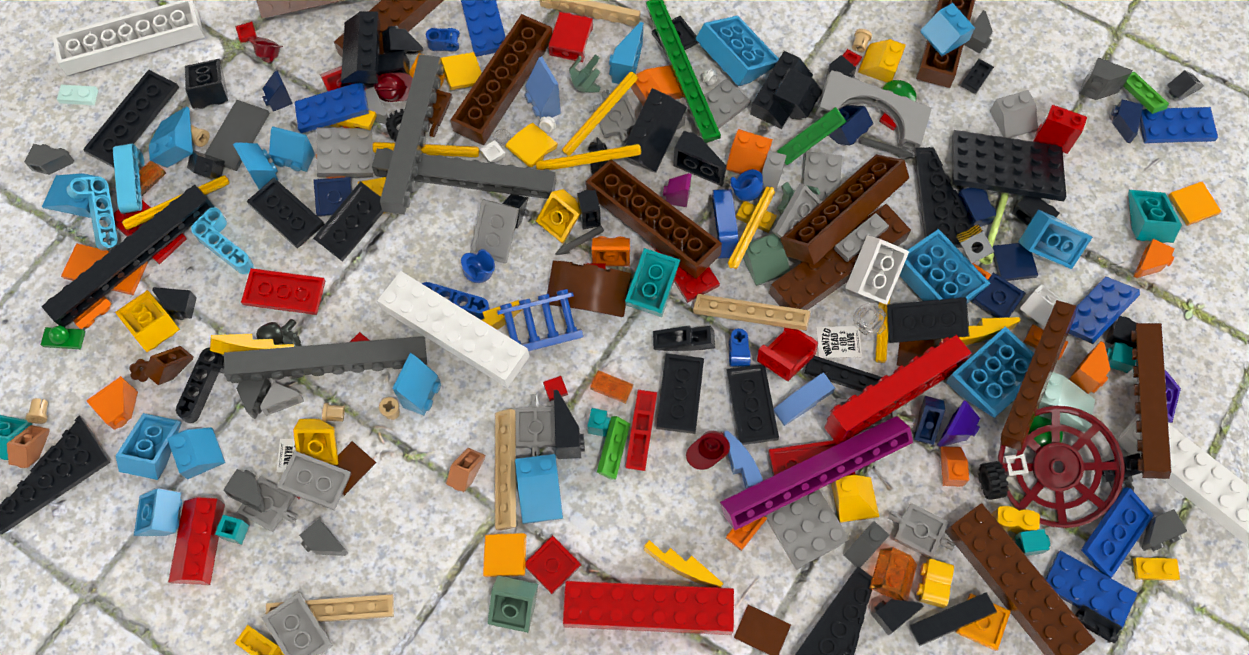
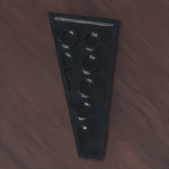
[914,147,982,248]
[0,415,111,535]
[795,566,875,655]

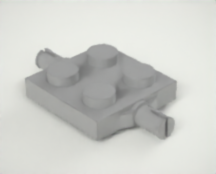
[593,90,637,143]
[515,394,555,457]
[237,477,298,532]
[887,503,956,559]

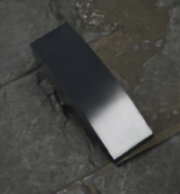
[653,325,715,351]

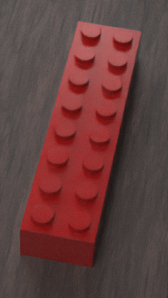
[824,335,972,445]
[563,581,734,635]

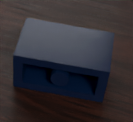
[958,187,996,227]

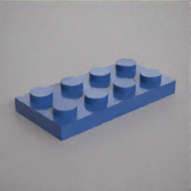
[461,0,506,57]
[294,83,369,134]
[1140,107,1218,143]
[1069,277,1140,344]
[1081,487,1154,578]
[1045,550,1138,630]

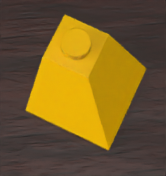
[536,189,581,243]
[293,419,338,465]
[831,475,879,523]

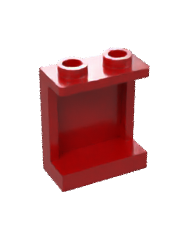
[549,12,593,62]
[1033,105,1087,154]
[757,327,818,381]

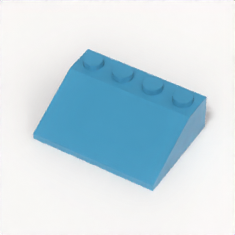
[696,15,779,86]
[899,229,991,303]
[946,326,1034,418]

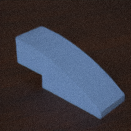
[774,372,835,426]
[724,431,763,489]

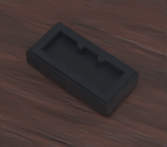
[961,59,994,94]

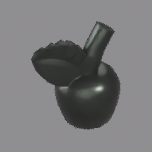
[256,319,302,347]

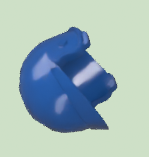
[731,169,763,202]
[461,249,495,283]

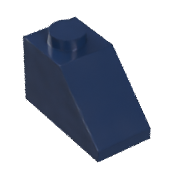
[262,70,293,112]
[1111,99,1143,143]
[914,396,946,445]

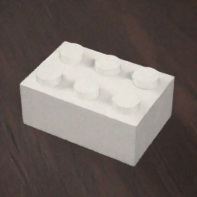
[845,235,909,305]

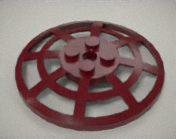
[998,406,1124,528]

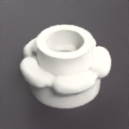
[702,69,718,86]
[539,116,556,133]

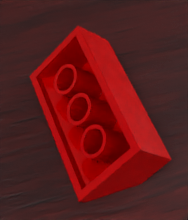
[168,497,225,585]

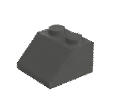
[1079,57,1133,100]

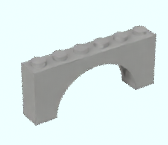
[815,70,932,152]

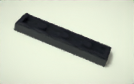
[804,356,882,392]
[909,592,997,647]

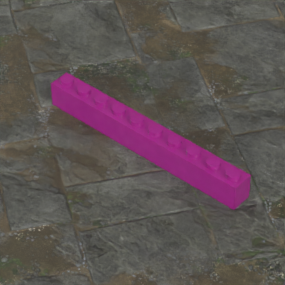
[720,416,913,530]

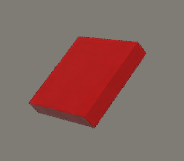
[525,535,582,595]

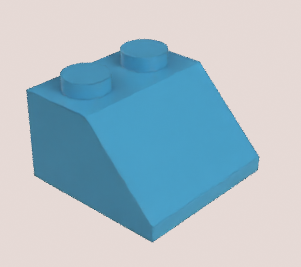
[920,3,975,56]
[269,126,315,172]
[233,142,279,189]
[167,427,226,480]
[134,488,182,536]

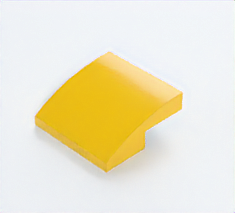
[505,122,558,167]

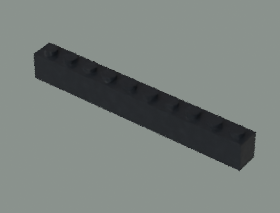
[41,184,215,327]

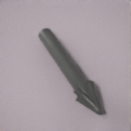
[860,137,913,157]
[555,225,604,255]

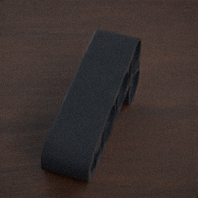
[176,347,224,423]

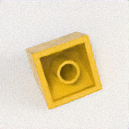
[858,39,906,83]

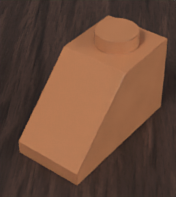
[7,425,50,468]
[446,448,486,492]

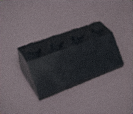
[341,11,380,83]
[750,51,813,129]
[624,88,687,172]

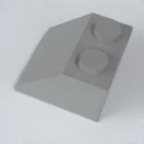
[990,90,1038,138]

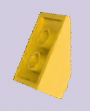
[115,290,180,352]

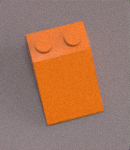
[631,65,684,106]

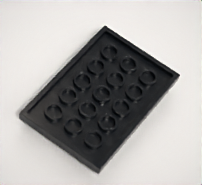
[952,130,1067,202]

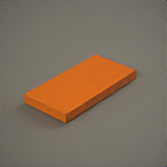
[61,243,148,295]

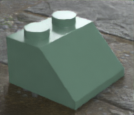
[743,234,790,286]
[488,576,538,633]

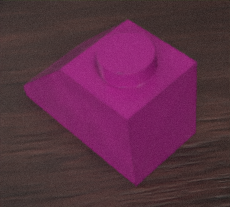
[663,173,692,208]

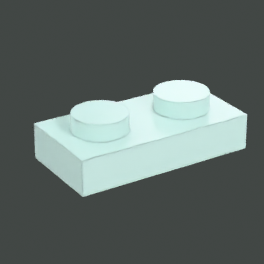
[57,85,98,105]

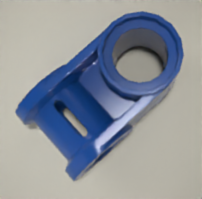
[426,28,460,52]
[729,328,751,367]

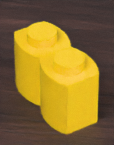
[991,506,1040,534]
[916,558,954,608]

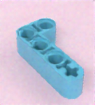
[113,144,144,214]
[67,177,117,251]
[191,208,254,274]

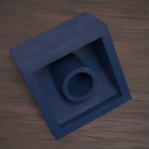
[828,105,874,146]

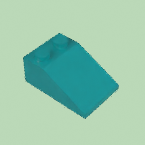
[1128,189,1182,243]
[625,248,680,317]

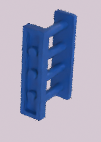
[497,289,584,351]

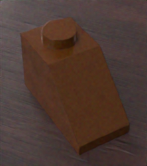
[145,346,194,385]

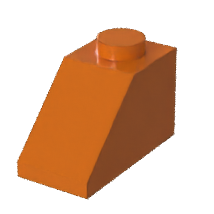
[1133,239,1175,278]
[940,446,969,487]

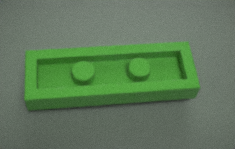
[1123,72,1169,114]
[597,416,630,480]

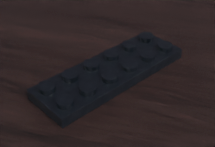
[83,69,179,168]

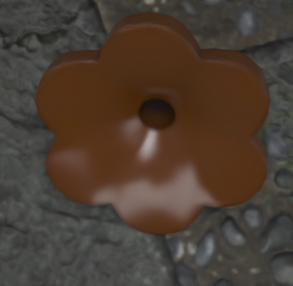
[129,359,149,382]

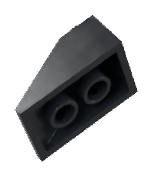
[185,58,228,109]
[673,131,727,187]
[554,390,585,459]

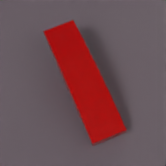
[626,390,657,471]

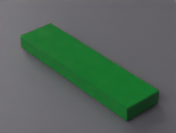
[776,107,847,165]

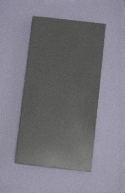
[205,100,270,171]

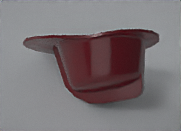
[247,37,283,63]
[374,73,413,102]
[686,430,730,470]

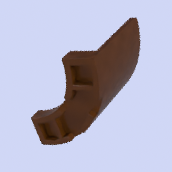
[547,260,631,317]

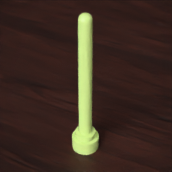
[978,192,1010,264]

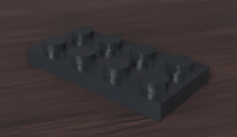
[246,178,325,249]
[313,181,384,262]
[887,297,970,343]
[656,353,704,434]
[726,364,779,445]

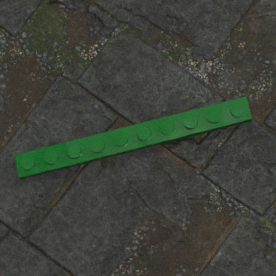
[646,0,721,143]

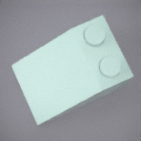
[1038,372,1095,432]

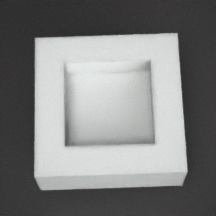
[480,140,506,163]
[1003,453,1029,477]

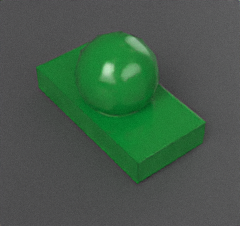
[40,325,85,350]

